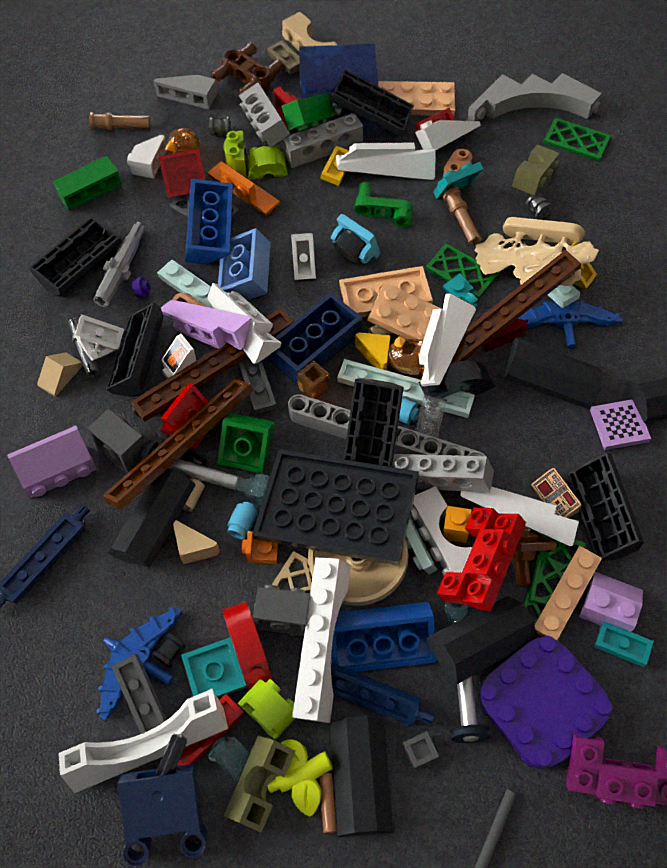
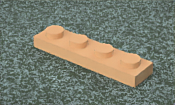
[535,546,602,640]

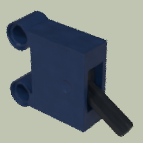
[118,733,208,867]

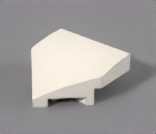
[75,314,124,361]

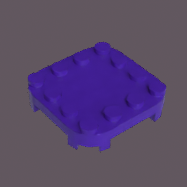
[479,636,612,769]

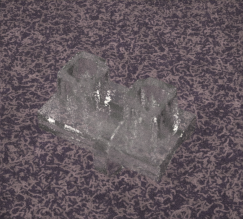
[415,394,447,438]

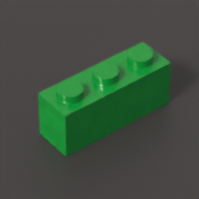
[281,92,336,131]
[53,156,122,211]

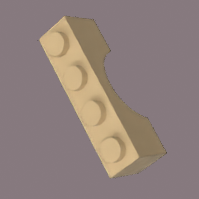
[282,12,345,76]

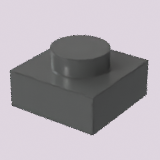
[402,731,439,770]

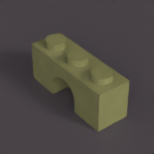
[512,145,560,195]
[224,736,295,833]

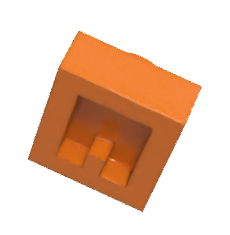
[242,531,279,564]

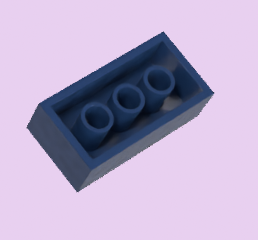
[268,292,362,386]

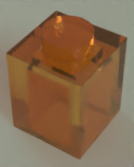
[297,360,330,399]

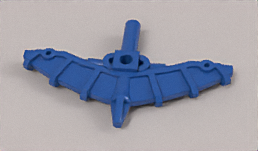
[519,300,623,349]
[97,606,182,721]

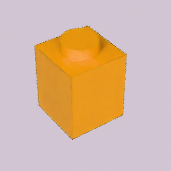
[442,506,471,543]

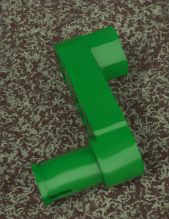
[354,182,413,228]

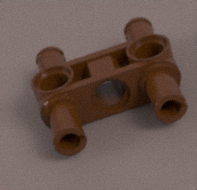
[210,42,285,95]

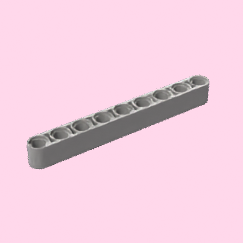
[288,394,485,456]

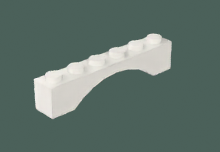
[293,558,351,723]
[59,689,228,793]

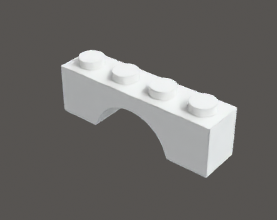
[410,486,472,576]

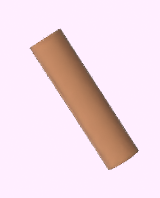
[319,773,337,834]

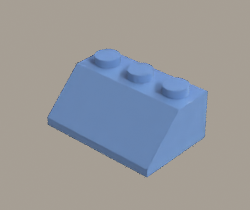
[218,228,271,300]

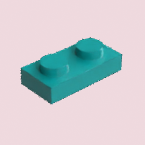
[594,621,654,667]

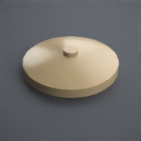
[308,540,408,606]

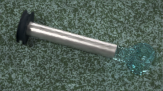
[138,440,270,506]
[444,601,491,743]

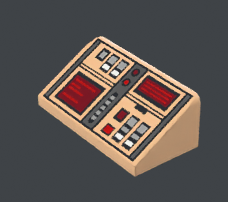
[531,468,581,518]

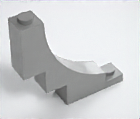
[467,73,602,122]

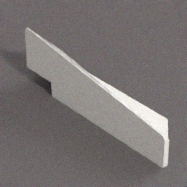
[207,283,282,364]
[461,487,579,546]

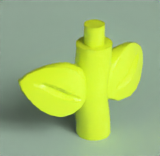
[267,740,333,816]

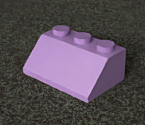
[8,426,97,498]

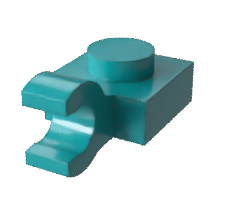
[443,274,478,308]

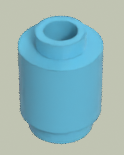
[399,398,420,425]
[227,502,259,540]

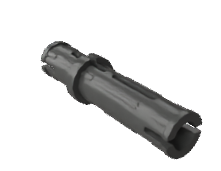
[68,317,100,378]

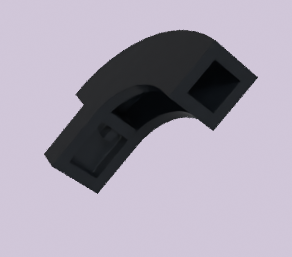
[418,360,496,404]

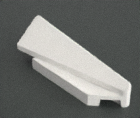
[336,143,436,180]
[419,294,476,386]

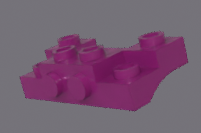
[566,733,667,809]

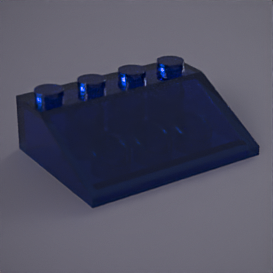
[299,43,378,99]

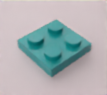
[433,162,483,199]
[181,637,247,699]

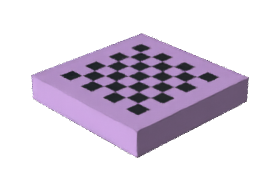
[590,400,651,450]

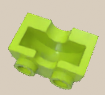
[223,130,246,177]
[246,145,288,180]
[238,679,295,740]

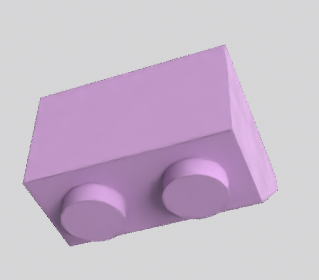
[579,572,643,632]

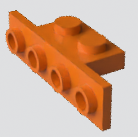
[207,161,280,215]

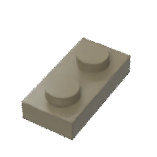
[267,40,304,75]

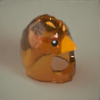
[165,128,201,155]
[388,336,425,377]

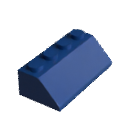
[185,179,233,265]
[331,602,437,672]

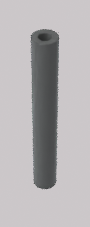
[475,790,517,868]

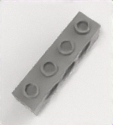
[239,83,290,147]
[282,113,363,168]
[391,454,494,492]

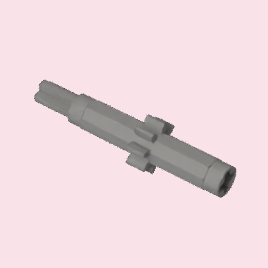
[94,222,145,307]

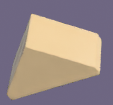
[37,353,83,397]
[173,520,220,564]

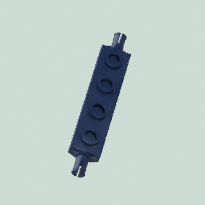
[0,505,90,608]
[298,663,435,726]

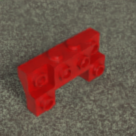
[437,508,526,611]

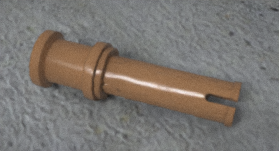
[89,112,150,131]
[443,187,481,245]

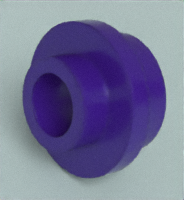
[132,277,151,298]

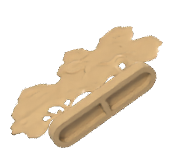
[475,217,599,286]

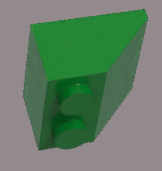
[217,413,275,474]

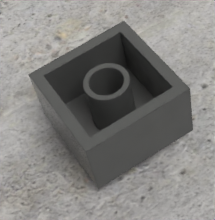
[88,409,145,474]
[253,585,310,637]

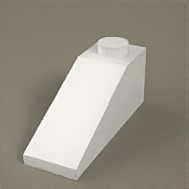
[415,120,481,150]

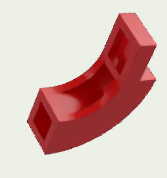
[222,601,273,691]

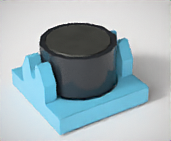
[331,214,381,264]

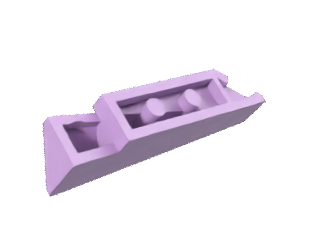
[161,300,251,350]

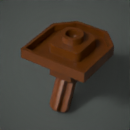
[511,527,557,586]

